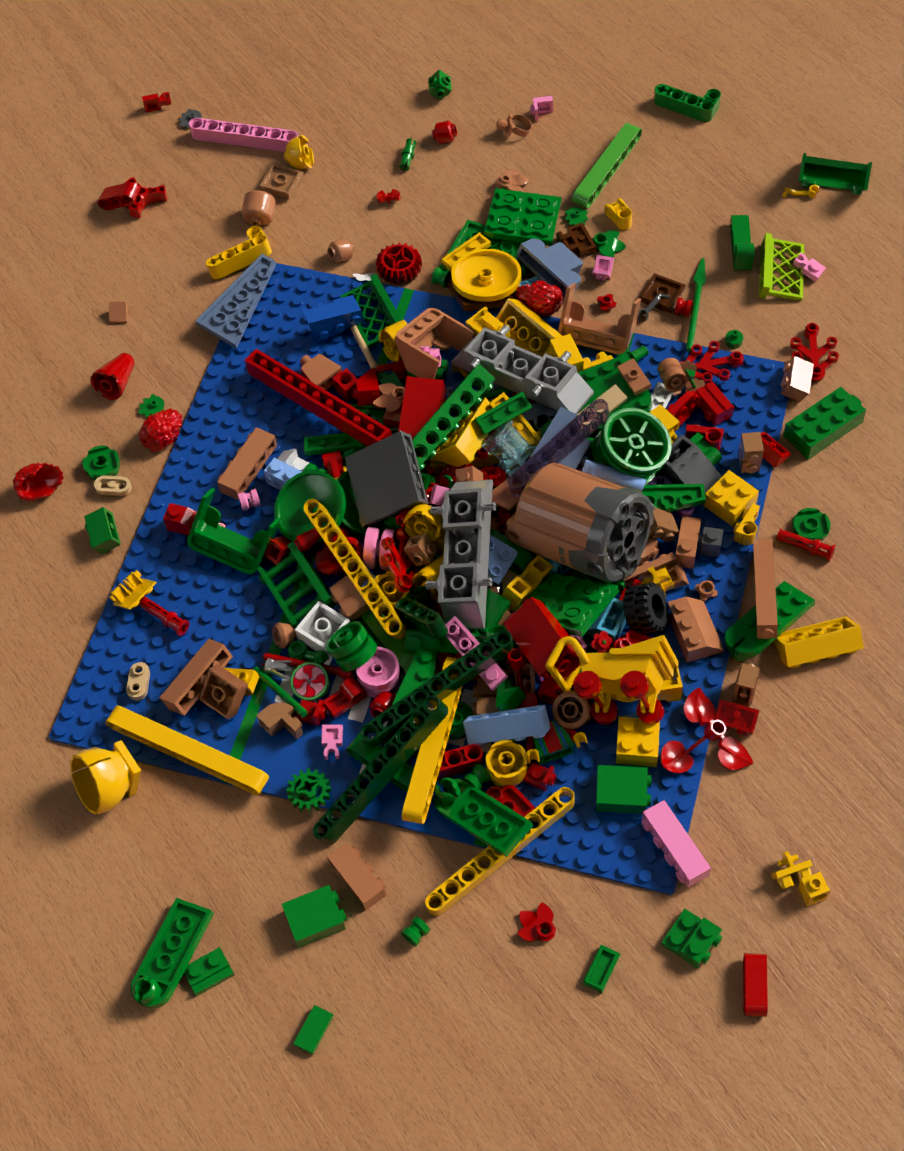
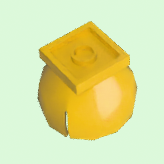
[70,740,141,815]

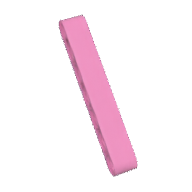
[189,118,298,152]

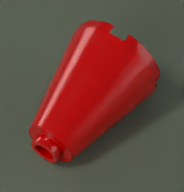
[90,353,135,400]

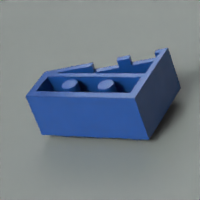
[301,295,365,343]

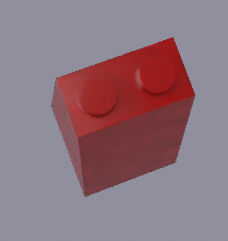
[398,376,447,449]
[503,597,580,682]

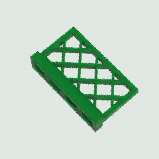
[340,274,402,348]

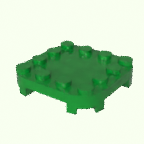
[578,355,653,434]

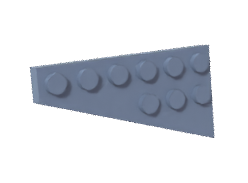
[195,254,276,349]

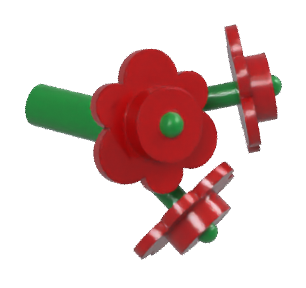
[583,631,622,653]

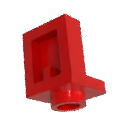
[295,699,327,726]
[524,762,557,792]

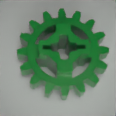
[286,768,332,813]

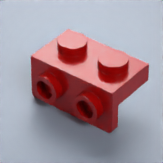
[714,699,760,736]

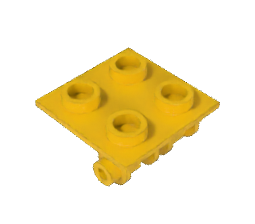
[109,570,156,610]

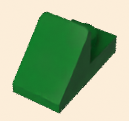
[496,672,526,711]

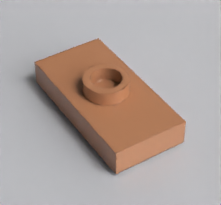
[617,358,652,396]

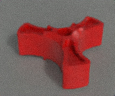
[125,177,168,218]

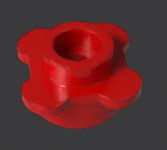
[597,294,616,311]

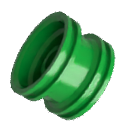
[588,408,672,485]

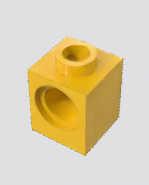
[798,871,830,907]

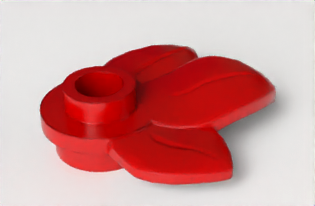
[518,902,556,942]

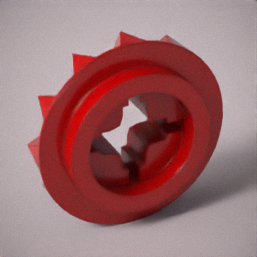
[479,466,506,486]

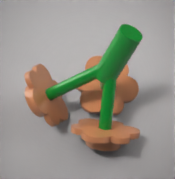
[672,360,705,397]

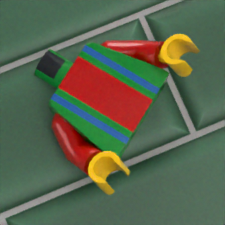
[525,720,588,765]

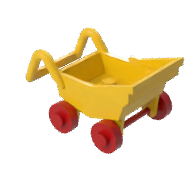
[545,635,678,725]

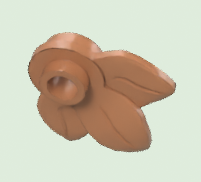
[496,169,529,192]
[373,383,405,413]

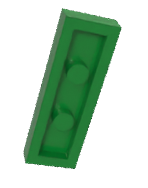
[474,391,532,435]

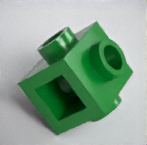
[428,70,452,100]

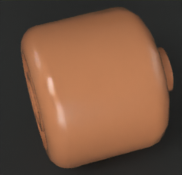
[241,190,275,226]
[552,690,592,729]

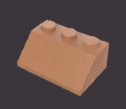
[667,597,724,663]

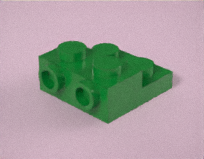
[661,909,723,969]

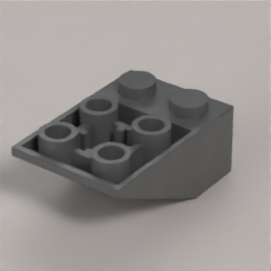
[659,434,722,493]

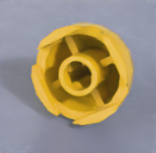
[284,135,314,170]
[403,504,443,542]

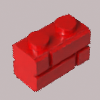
[696,382,734,425]

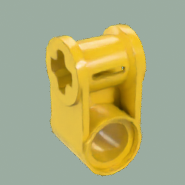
[604,198,632,230]

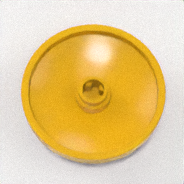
[451,249,521,302]

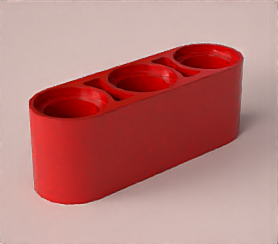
[97,182,141,210]
[437,744,484,780]
[743,953,768,1017]

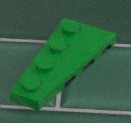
[641,484,706,512]
[392,649,437,723]

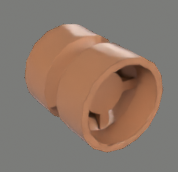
[657,358,688,392]

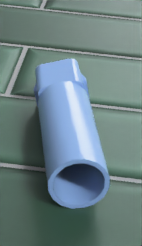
[582,459,646,493]

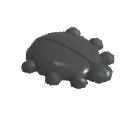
[179,109,202,128]

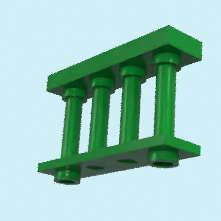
[257,541,337,628]

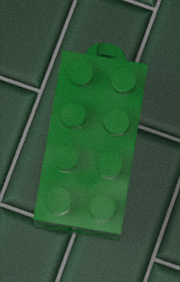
[783,386,866,460]

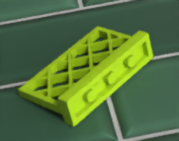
[759,233,804,301]

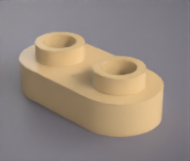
[94,476,132,496]
[126,662,150,701]

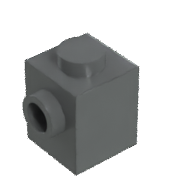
[697,527,723,558]

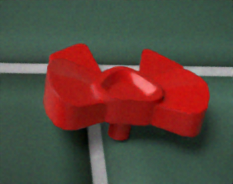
[376,189,401,204]

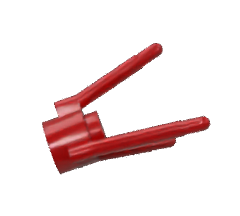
[376,360,407,395]

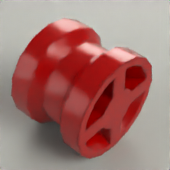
[674,297,693,318]

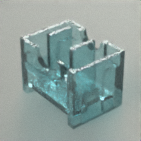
[482,420,536,473]

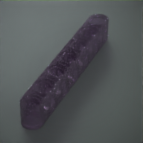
[508,399,609,497]

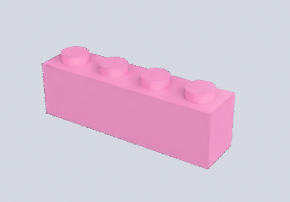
[641,800,711,888]

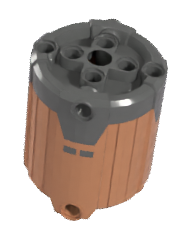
[505,463,655,583]

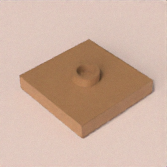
[259,163,303,199]

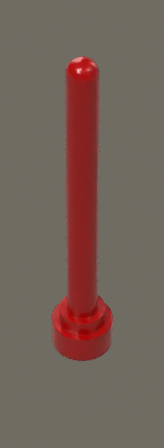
[263,653,355,680]

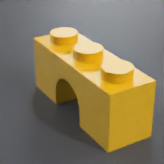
[501,555,554,611]

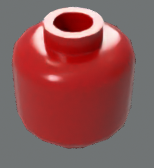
[432,120,457,144]
[370,691,396,718]

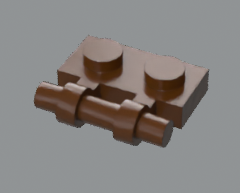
[556,222,596,256]

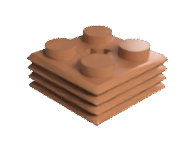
[199,664,248,720]

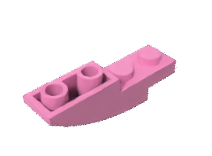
[445,616,508,691]

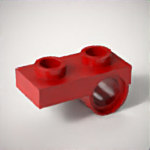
[685,424,724,451]
[324,677,367,719]

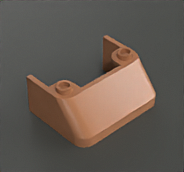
[558,283,641,354]
[395,308,475,379]

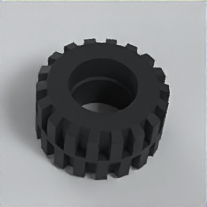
[623,582,668,634]

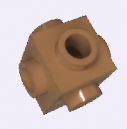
[403,533,437,567]

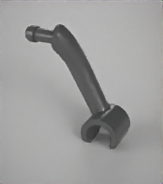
[638,292,670,320]

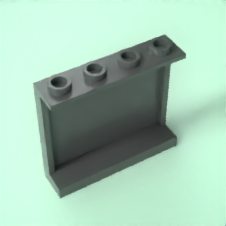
[345,431,429,528]

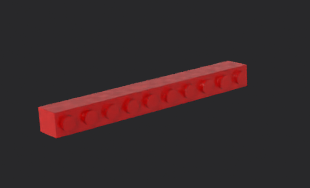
[244,349,392,447]

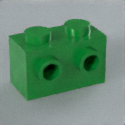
[84,507,121,554]

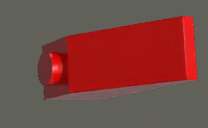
[163,503,226,535]

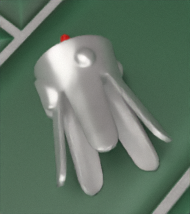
[262,658,292,680]

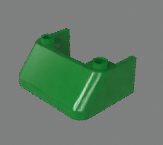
[798,153,872,195]
[187,488,281,574]

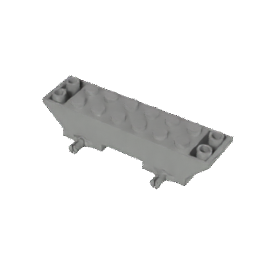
[451,324,594,415]
[426,480,496,630]

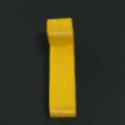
[206,226,272,279]

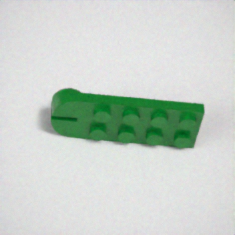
[725,581,815,662]
[434,778,533,857]
[131,898,214,1009]

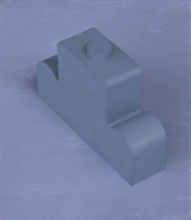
[516,238,583,300]
[524,407,591,478]

